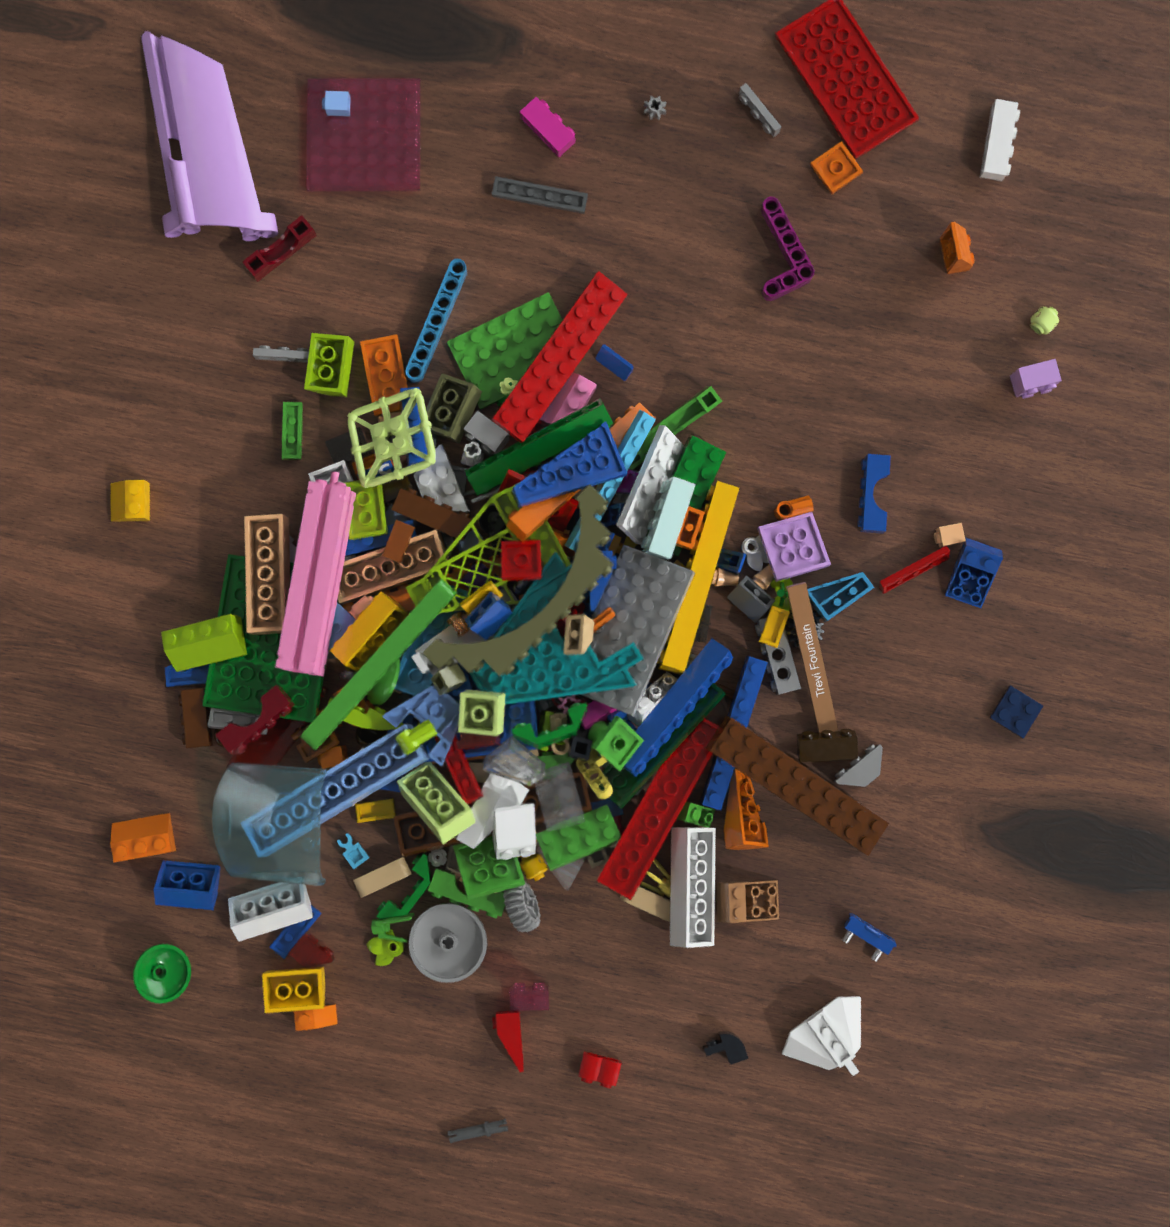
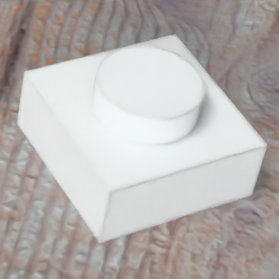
[412,652,433,674]

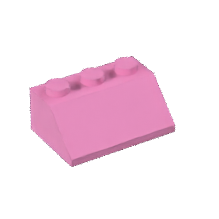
[540,372,597,425]

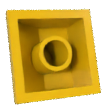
[111,480,150,522]

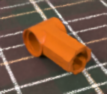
[774,495,814,521]

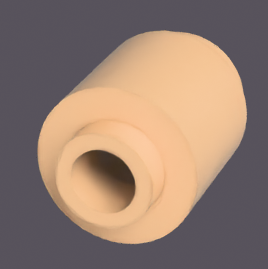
[349,595,373,619]

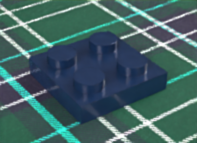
[990,685,1043,739]

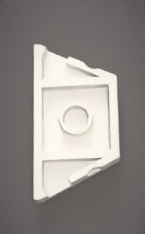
[413,444,470,513]

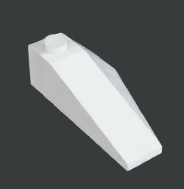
[456,768,529,849]

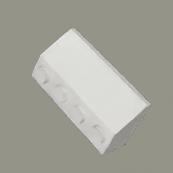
[228,875,313,942]

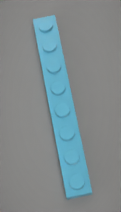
[565,409,656,552]

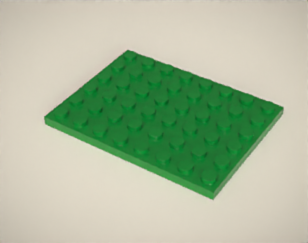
[202,554,326,723]

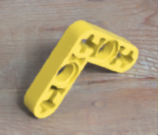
[576,748,613,799]

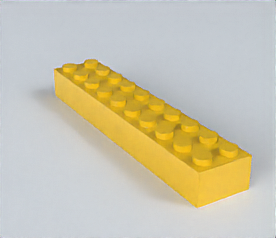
[657,481,739,676]

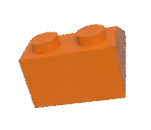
[940,222,974,274]

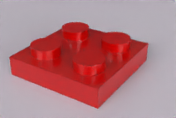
[501,540,542,581]

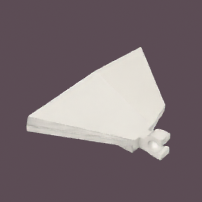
[782,996,861,1076]

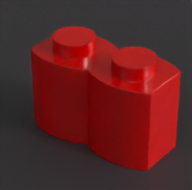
[578,1051,622,1088]

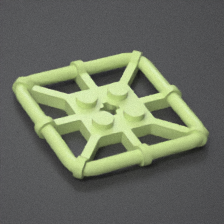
[347,388,436,488]

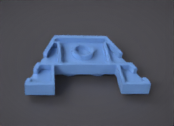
[383,685,460,766]

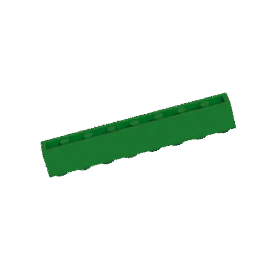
[465,398,614,496]

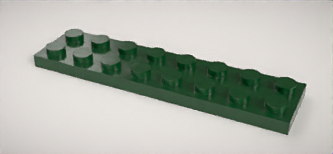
[598,683,726,809]

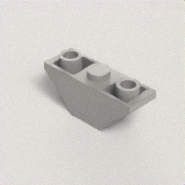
[833,744,883,787]

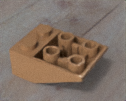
[716,880,779,923]

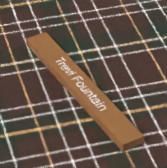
[786,582,838,733]

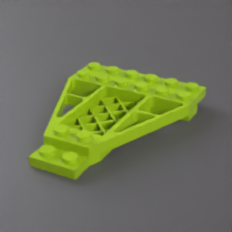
[405,482,571,615]

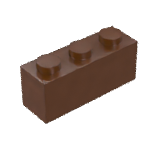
[178,688,213,748]

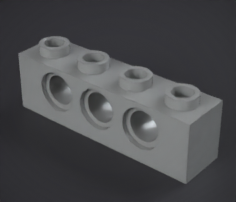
[755,618,801,695]

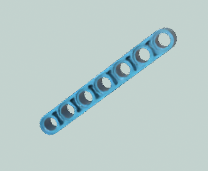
[405,259,467,383]

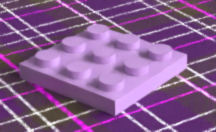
[757,512,831,582]

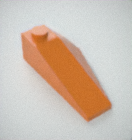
[724,768,769,850]

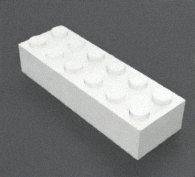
[670,827,715,948]

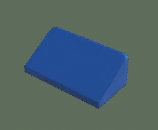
[596,344,634,381]

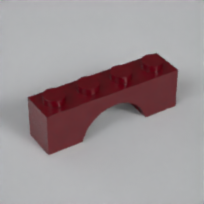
[242,215,317,282]
[216,685,295,754]

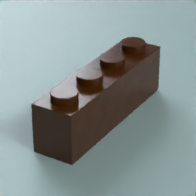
[391,487,472,542]

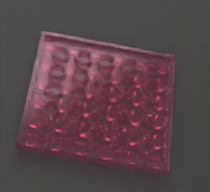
[307,78,421,191]

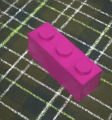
[520,97,575,157]

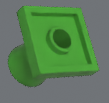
[588,716,644,771]

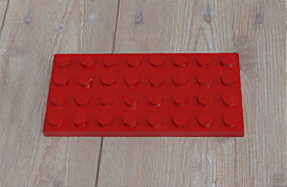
[775,0,919,159]

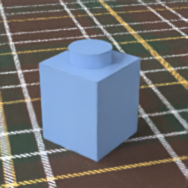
[322,91,351,116]

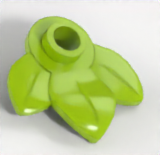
[367,929,404,966]

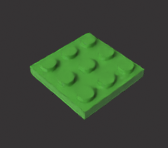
[453,836,525,900]

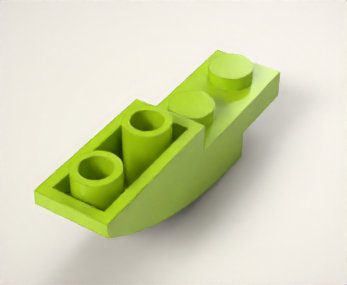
[328,698,404,730]

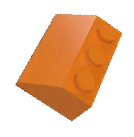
[110,813,176,863]

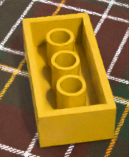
[330,592,410,672]

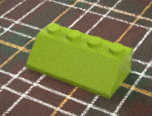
[161,614,247,672]

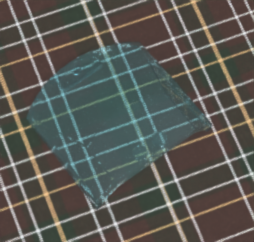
[212,763,327,886]

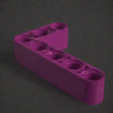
[761,197,814,301]

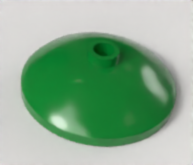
[133,944,191,1003]

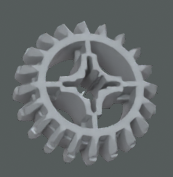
[503,880,541,933]

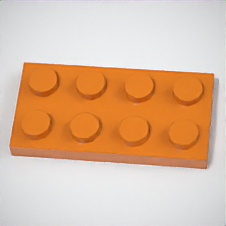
[360,334,408,416]

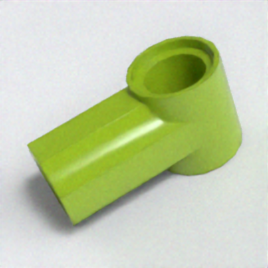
[395,719,438,755]

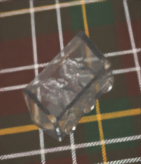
[533,762,585,832]

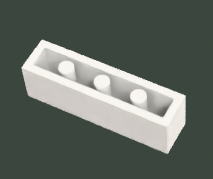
[980,99,1020,181]

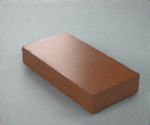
[382,520,415,563]

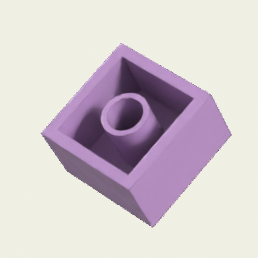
[1010,359,1062,399]

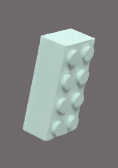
[641,477,696,560]

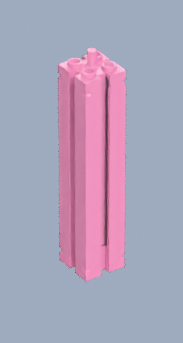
[275,471,356,677]

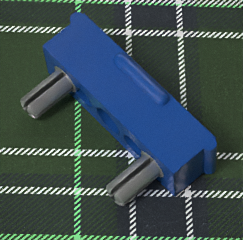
[842,913,897,962]

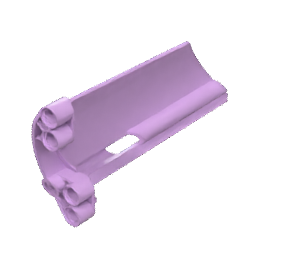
[141,31,278,241]

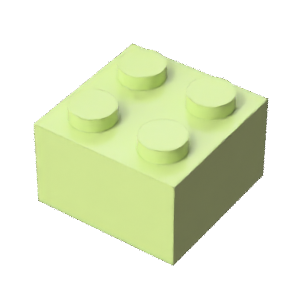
[458,689,505,736]

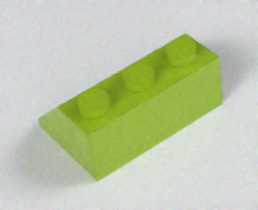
[304,333,354,397]

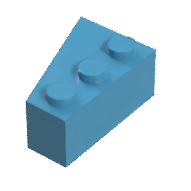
[807,572,874,623]

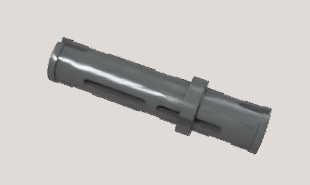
[448,1118,508,1143]

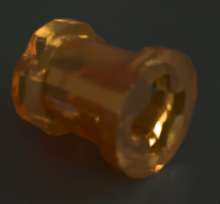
[447,611,470,637]

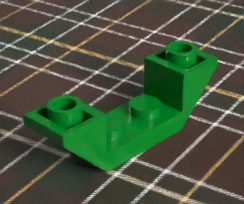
[512,703,587,749]
[376,853,431,919]

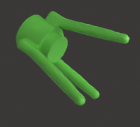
[371,913,415,943]

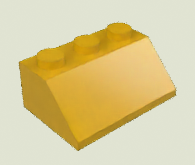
[262,966,325,1013]

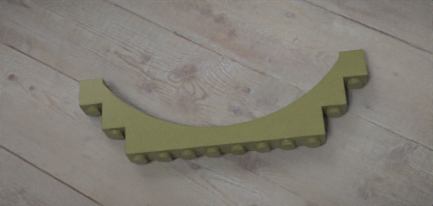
[423,484,614,676]

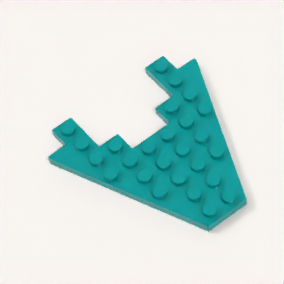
[470,552,644,704]

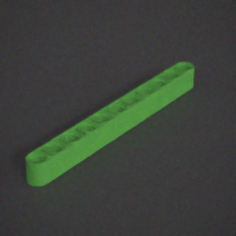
[300,579,457,750]

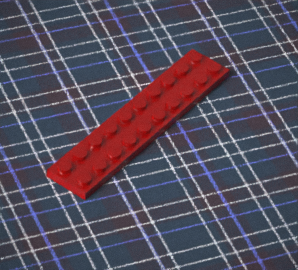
[491,271,628,443]
[597,718,719,901]

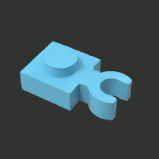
[337,833,370,869]

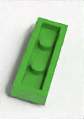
[282,402,303,460]

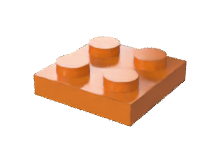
[810,141,863,194]

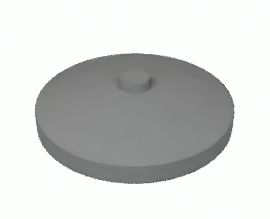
[409,903,487,983]

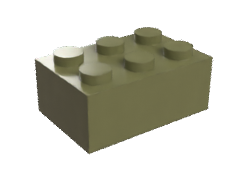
[426,373,482,444]

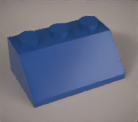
[154,860,220,910]

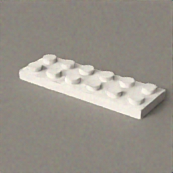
[616,425,684,545]

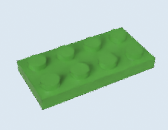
[536,804,621,871]

